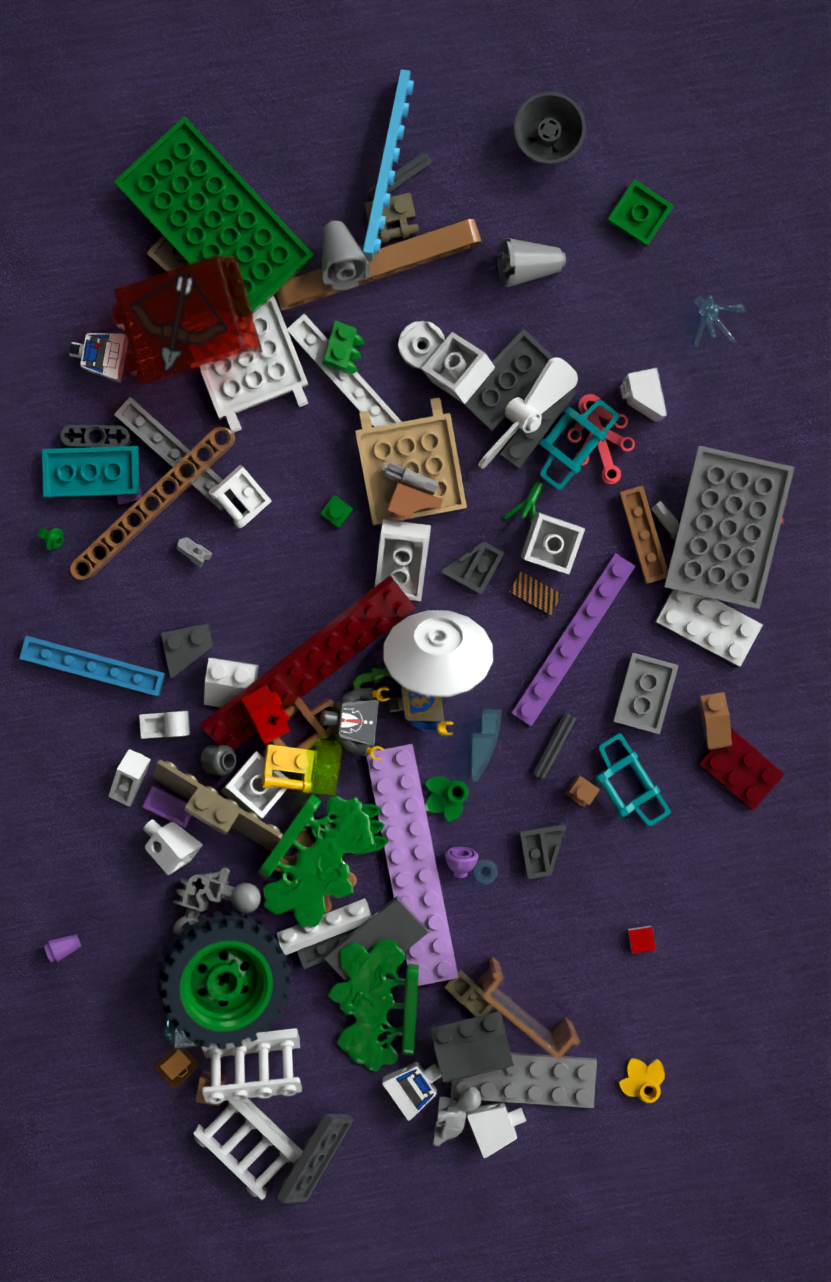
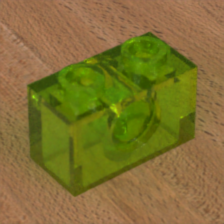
[311,739,342,795]

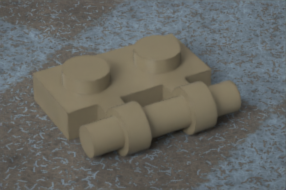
[364,193,419,243]

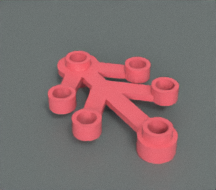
[567,394,635,485]

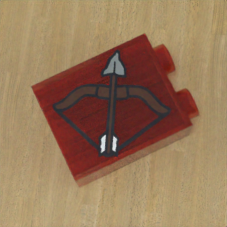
[112,255,263,385]

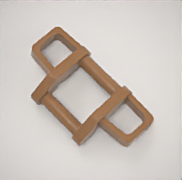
[259,696,334,772]

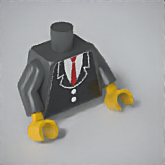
[320,686,390,761]

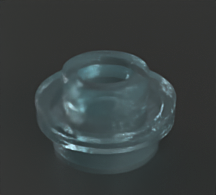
[474,859,498,884]

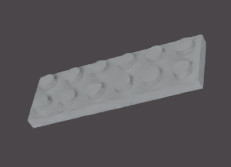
[451,1052,597,1108]

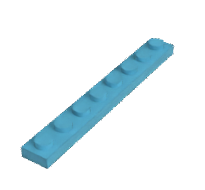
[363,69,414,261]

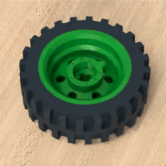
[156,911,291,1049]

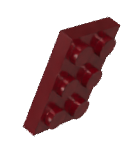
[698,727,785,810]

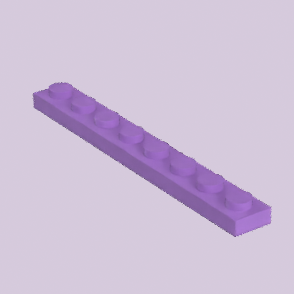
[511,553,635,726]

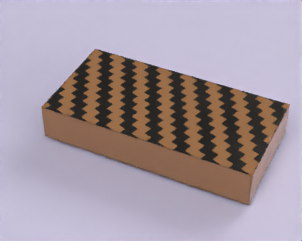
[509,571,562,615]

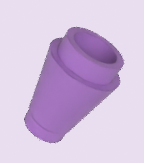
[44,934,82,963]

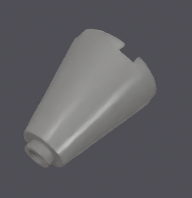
[322,221,370,290]
[498,238,566,287]

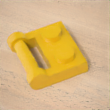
[261,744,315,794]

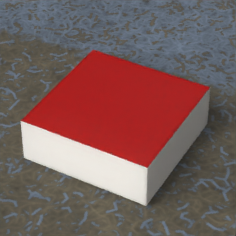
[628,925,656,954]

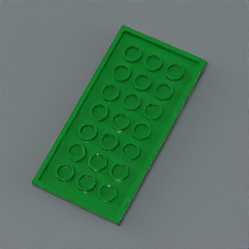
[114,116,314,322]

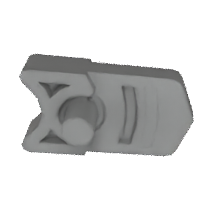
[177,537,212,568]

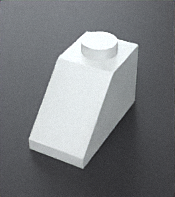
[109,749,151,807]

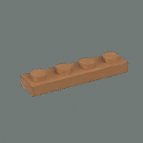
[619,485,668,584]

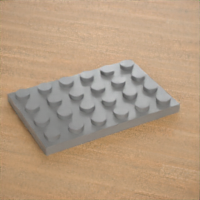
[664,446,794,609]

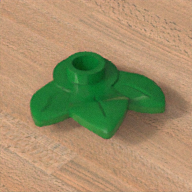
[425,776,469,822]

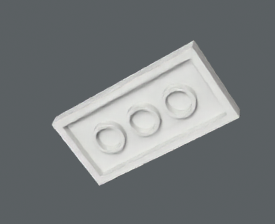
[655,589,763,667]

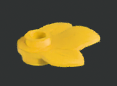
[619,1058,665,1103]

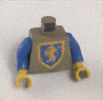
[388,686,453,736]

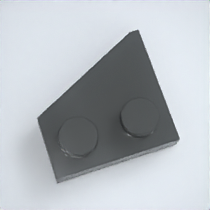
[441,541,504,595]
[161,623,214,678]
[519,824,566,879]

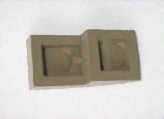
[444,970,494,1017]

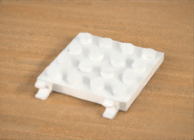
[186,295,309,433]

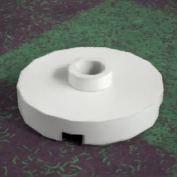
[398,321,445,369]

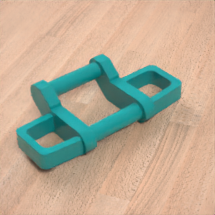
[538,400,619,490]
[594,733,671,826]

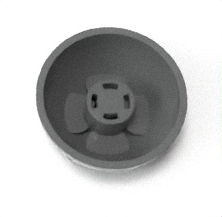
[514,92,586,165]

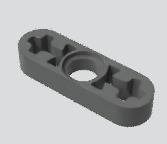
[60,425,131,448]

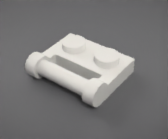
[209,465,272,528]

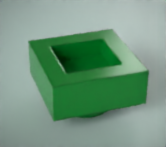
[320,495,354,528]

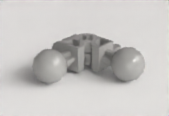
[173,867,261,935]

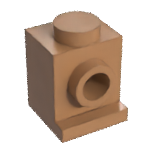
[564,774,600,807]

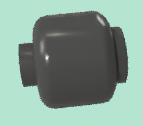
[201,744,236,776]

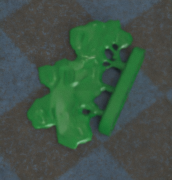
[258,794,374,927]
[327,940,419,1072]

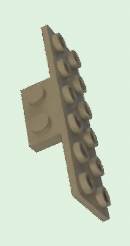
[152,759,283,852]

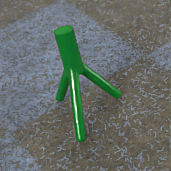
[503,481,544,524]

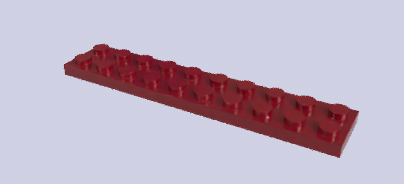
[200,575,415,750]

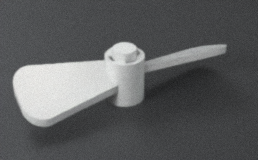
[478,357,578,469]

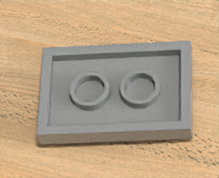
[613,652,679,734]

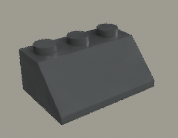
[430,1011,514,1083]

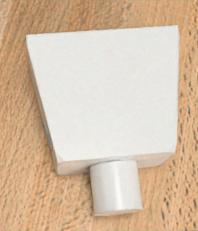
[143,819,203,875]
[467,1102,526,1158]

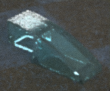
[472,709,502,782]

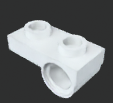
[139,711,190,739]

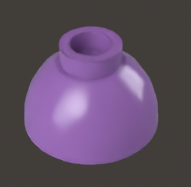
[445,847,479,878]

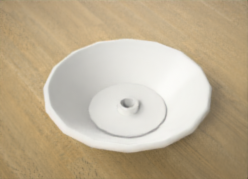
[383,610,493,697]

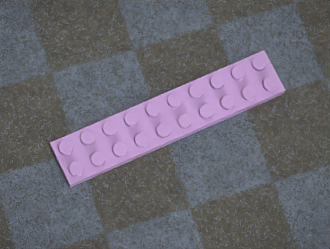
[367,743,458,986]

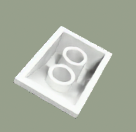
[375,519,431,601]

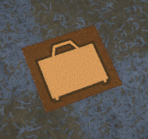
[154,1043,201,1089]

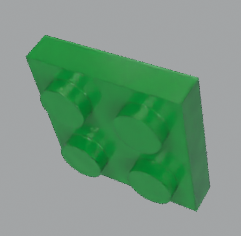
[607,179,674,247]

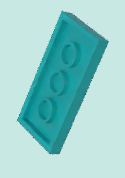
[42,446,140,498]

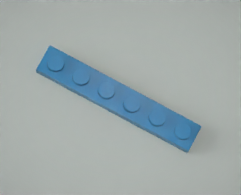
[19,636,165,696]

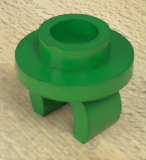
[37,527,64,551]

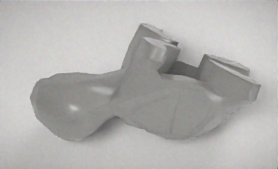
[433,1087,481,1147]

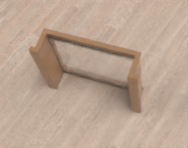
[477,957,580,1060]

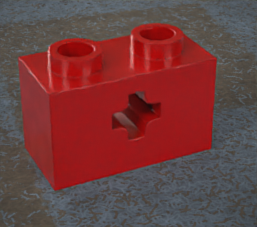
[241,685,290,744]

